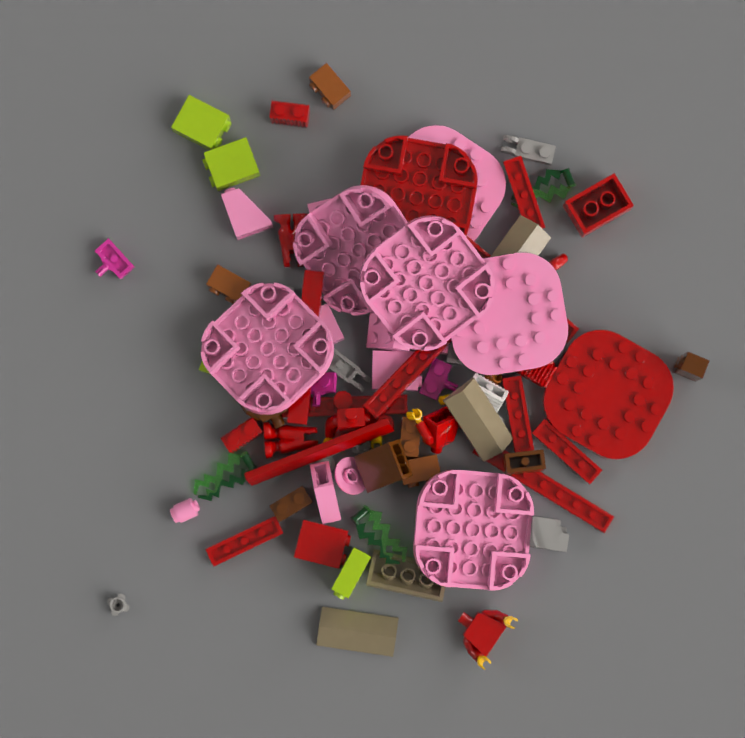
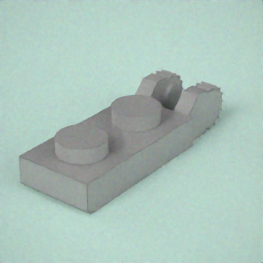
[500,135,556,165]
[329,348,372,392]

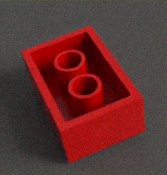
[563,173,634,238]

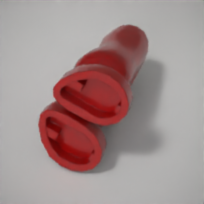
[274,213,308,268]
[263,422,318,459]

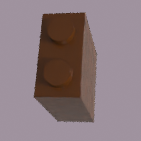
[354,439,413,493]

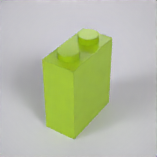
[171,95,231,150]
[202,137,261,192]
[332,547,371,600]

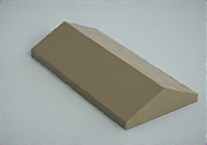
[490,215,551,257]
[443,377,513,462]
[366,549,445,602]
[316,607,399,657]

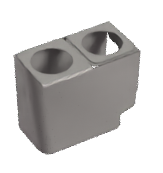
[529,516,569,552]

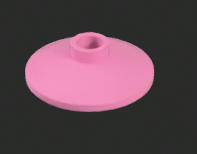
[335,457,366,495]

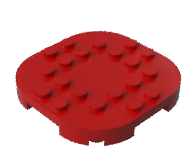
[360,136,478,237]
[543,330,674,460]

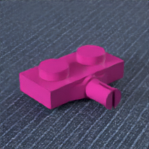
[95,238,135,279]
[419,359,458,401]
[311,372,337,407]

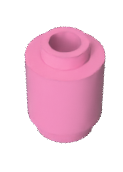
[170,498,200,523]

